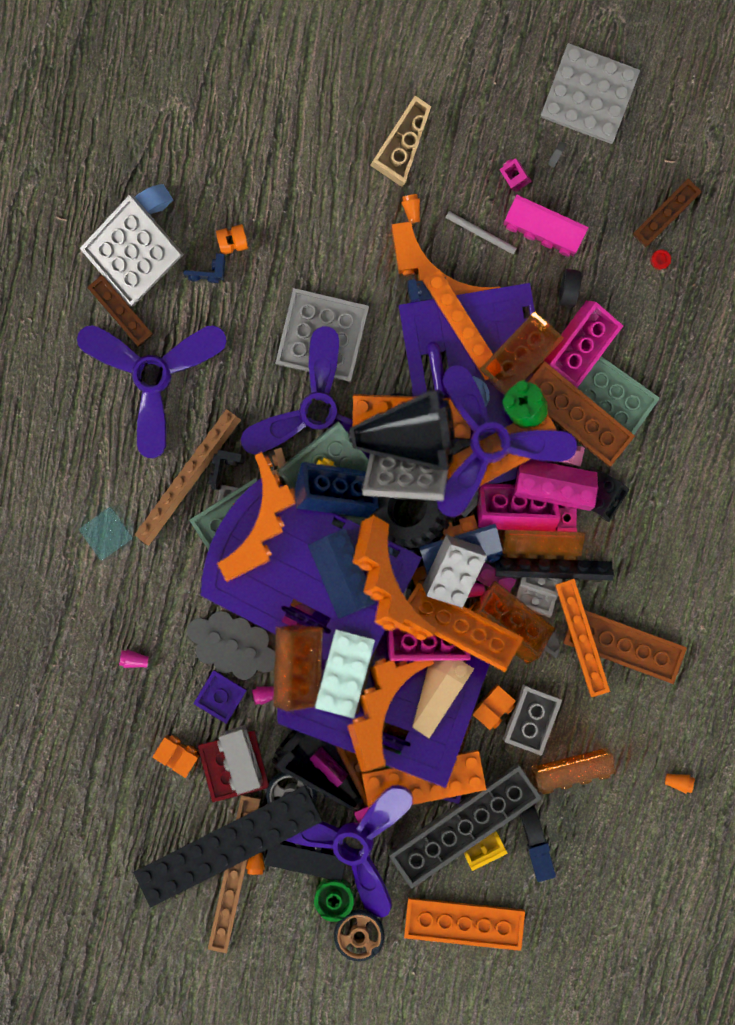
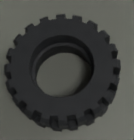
[373,496,451,550]

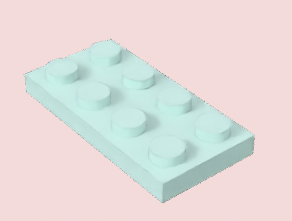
[315,630,375,718]

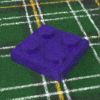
[193,670,247,724]

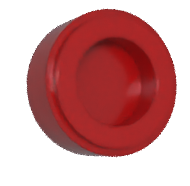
[651,249,671,270]

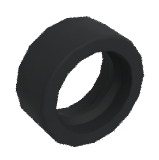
[559,268,582,307]
[520,806,545,846]

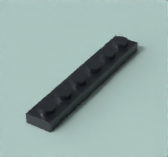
[495,557,614,581]

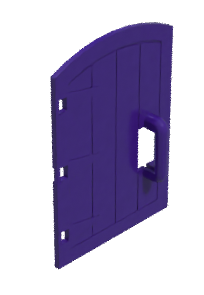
[398,283,553,484]
[201,477,422,661]
[277,610,490,788]

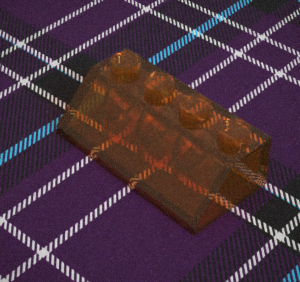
[480,311,564,396]
[501,530,585,560]
[471,581,555,664]
[273,625,323,712]
[531,748,615,794]

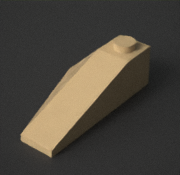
[412,660,474,738]

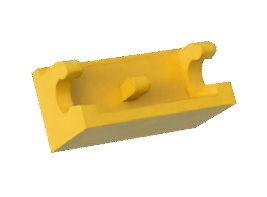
[464,831,507,871]

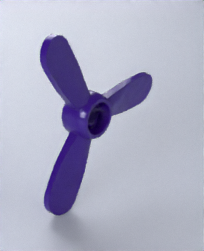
[77,325,227,459]
[241,326,370,460]
[437,365,577,517]
[285,785,413,918]

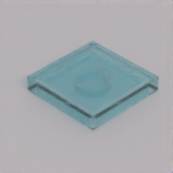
[78,507,133,561]

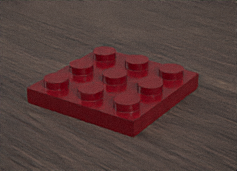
[198,730,269,803]

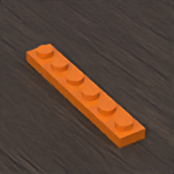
[422,270,503,381]
[555,579,610,698]

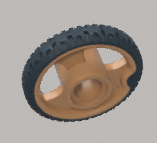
[334,909,385,962]

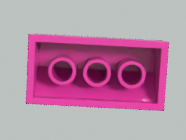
[503,195,589,257]
[543,300,623,388]
[513,459,598,511]
[477,484,560,532]
[386,627,470,661]

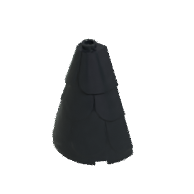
[349,390,455,470]
[272,730,365,811]

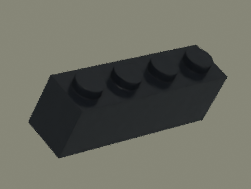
[265,841,345,881]

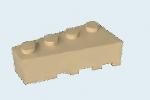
[370,96,431,187]

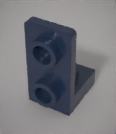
[183,253,226,283]
[407,277,446,303]
[527,839,556,882]

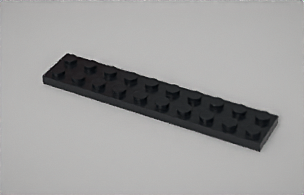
[133,785,323,908]

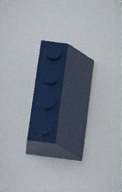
[295,462,378,518]
[419,524,503,575]
[308,529,376,619]

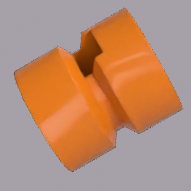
[216,224,249,255]

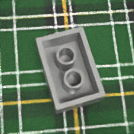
[423,535,487,608]
[503,684,562,756]
[217,725,263,795]

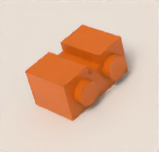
[439,515,478,541]
[472,684,516,730]
[152,735,200,778]

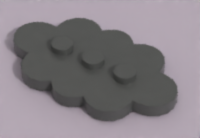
[187,611,278,680]

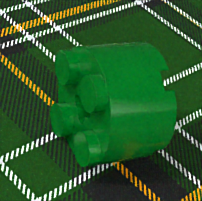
[503,381,548,428]
[314,878,354,922]

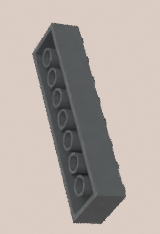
[389,763,542,889]

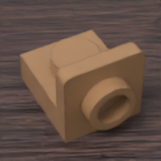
[271,448,286,478]

